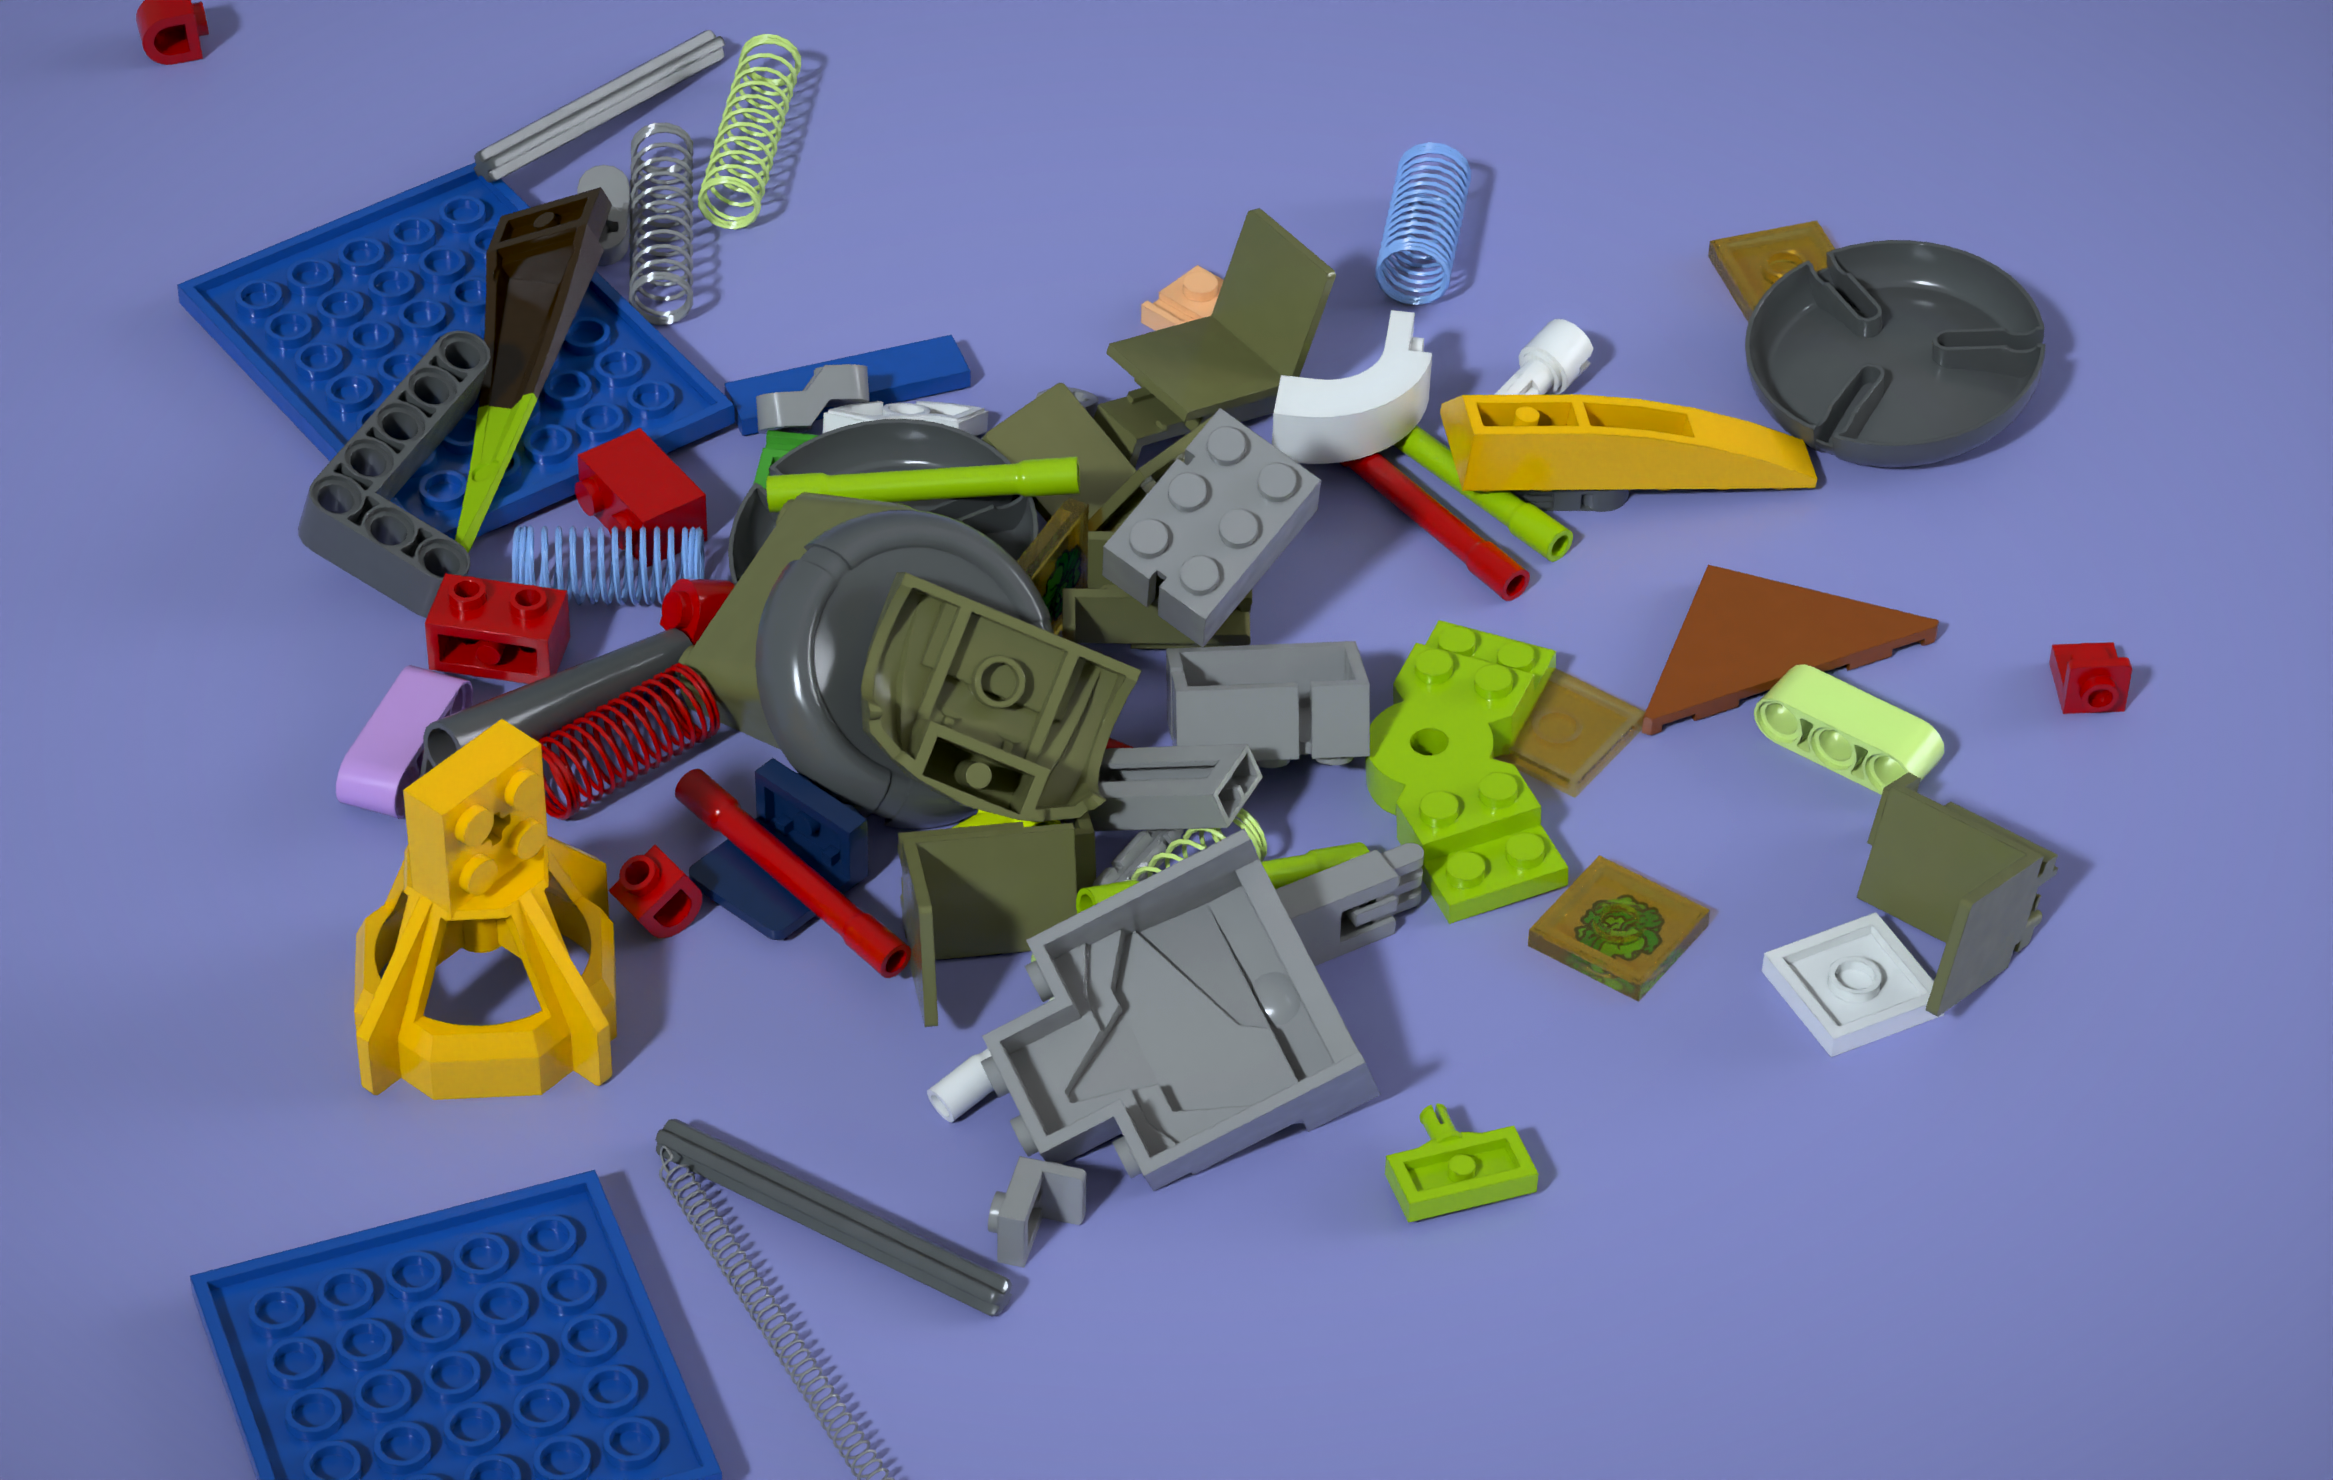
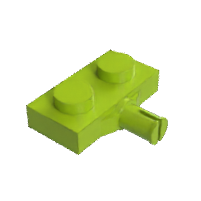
[1385,1103,1539,1223]

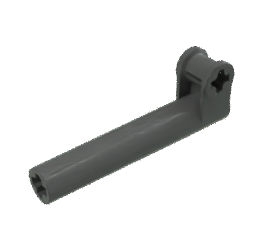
[419,628,693,778]

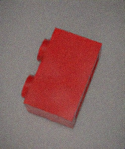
[575,428,708,567]

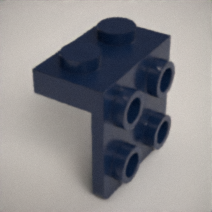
[689,758,869,940]

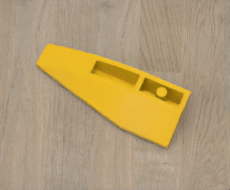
[1440,394,1818,492]

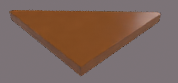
[1642,565,1939,735]

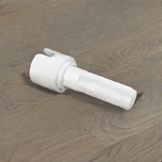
[1494,319,1594,395]

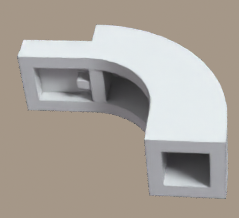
[1272,310,1432,464]

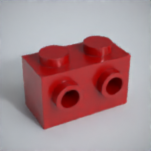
[425,573,571,684]

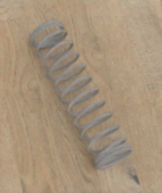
[629,123,693,325]

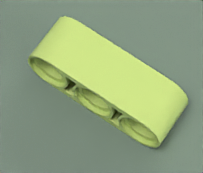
[1754,664,1944,795]

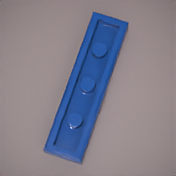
[724,334,971,436]

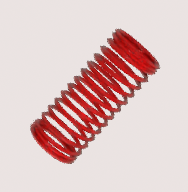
[538,663,720,820]

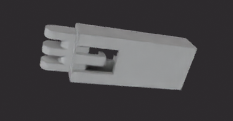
[1062,744,1263,831]
[1275,843,1424,966]

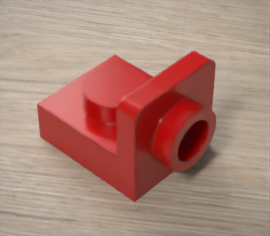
[2049,642,2132,714]

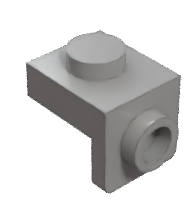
[988,1156,1087,1268]

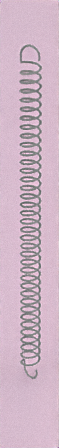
[659,1145,894,1480]

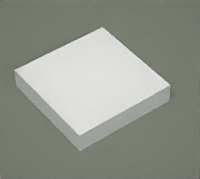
[1762,912,1944,1057]

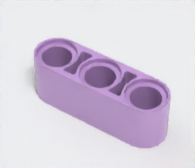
[336,665,473,819]

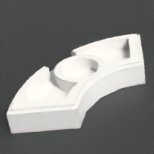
[823,401,988,436]

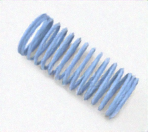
[1375,142,1471,305]
[512,525,705,606]

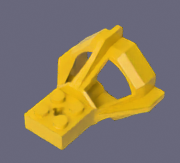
[354,719,617,1100]

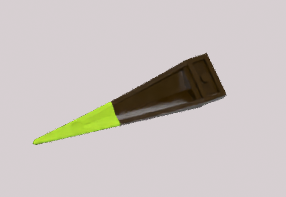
[455,187,612,553]

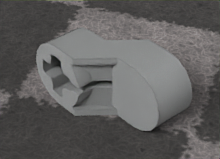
[577,165,631,266]
[756,364,869,434]

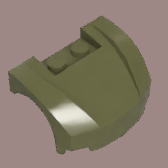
[861,572,1142,822]

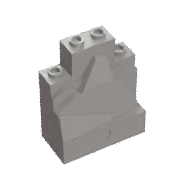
[981,828,1380,1191]

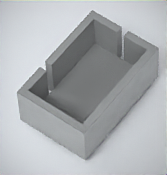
[1102,408,1321,648]
[1166,641,1370,768]

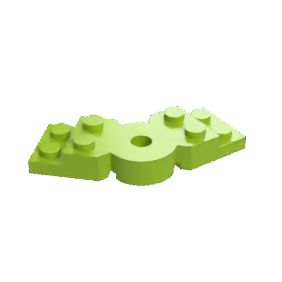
[1365,620,1568,924]

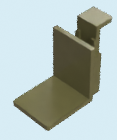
[1093,208,1336,468]
[981,383,1213,550]
[1062,531,1252,649]
[1856,772,2058,1017]
[897,812,1096,1027]

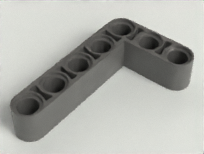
[298,330,490,618]

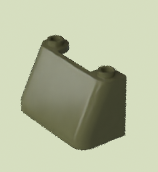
[676,492,918,750]

